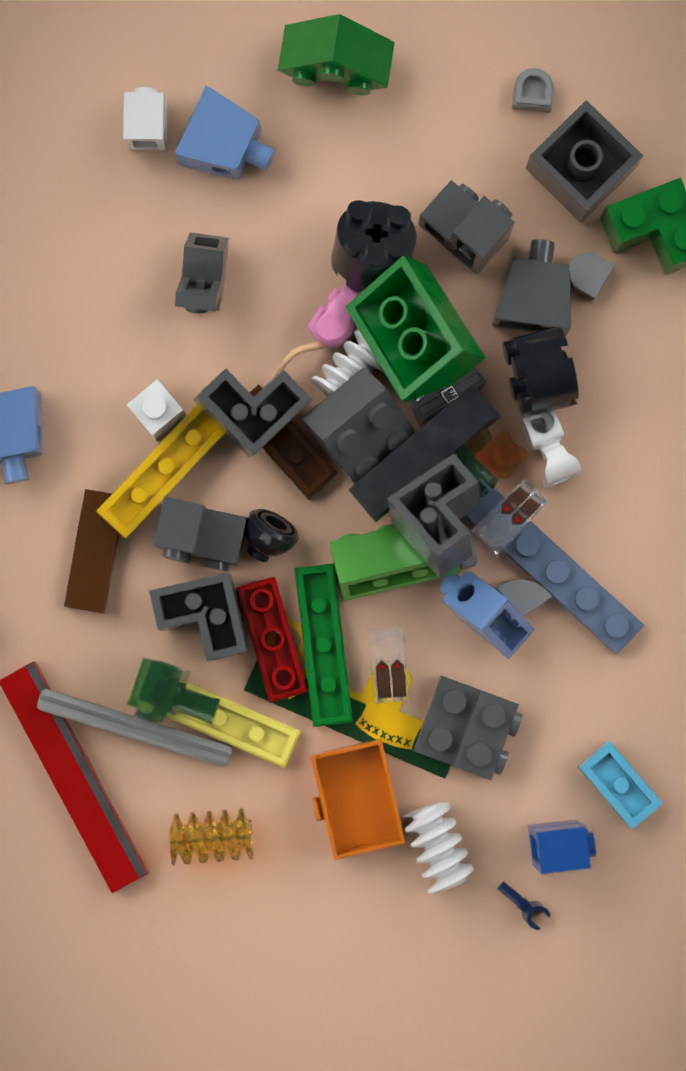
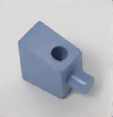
[175,86,276,179]
[0,386,43,484]
[440,571,535,660]

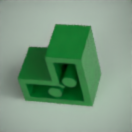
[277,14,395,95]
[600,177,686,275]

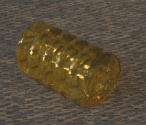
[169,808,254,866]

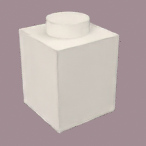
[123,87,167,150]
[127,379,186,441]

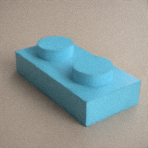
[578,741,663,830]

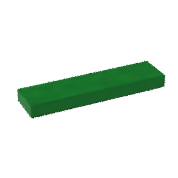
[294,563,353,727]

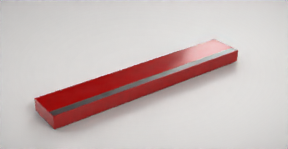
[0,661,149,893]

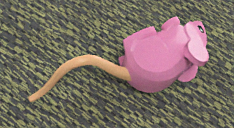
[274,281,360,377]

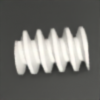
[311,329,385,397]
[401,802,474,894]

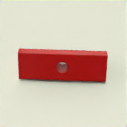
[237,576,308,703]

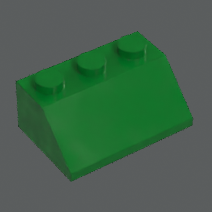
[345,255,486,402]

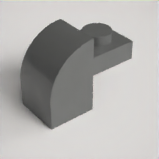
[175,233,229,313]

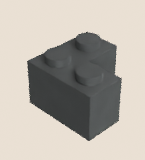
[418,180,515,275]
[193,368,312,457]
[388,454,480,578]
[153,497,247,572]
[149,572,249,661]

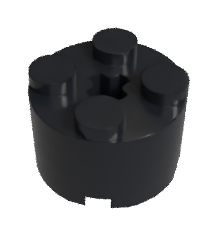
[331,200,417,293]
[502,327,579,417]

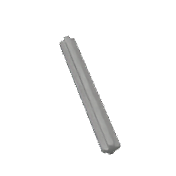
[37,689,232,767]

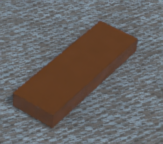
[249,384,338,500]
[64,489,119,614]

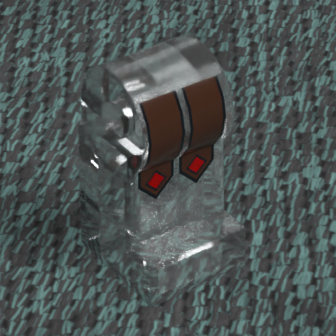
[471,479,548,556]
[367,627,408,704]

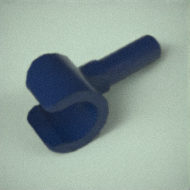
[497,881,550,930]

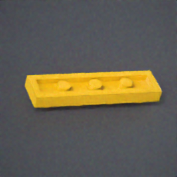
[95,404,225,539]

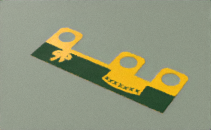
[244,618,450,779]

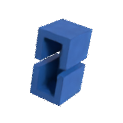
[528,820,596,874]

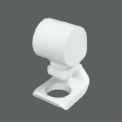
[521,411,581,488]

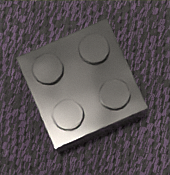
[525,100,643,223]
[302,367,416,484]

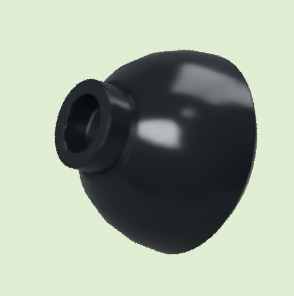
[246,509,299,562]

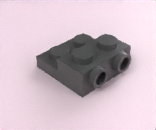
[413,675,522,780]

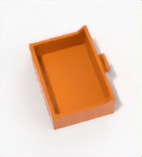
[311,738,406,861]

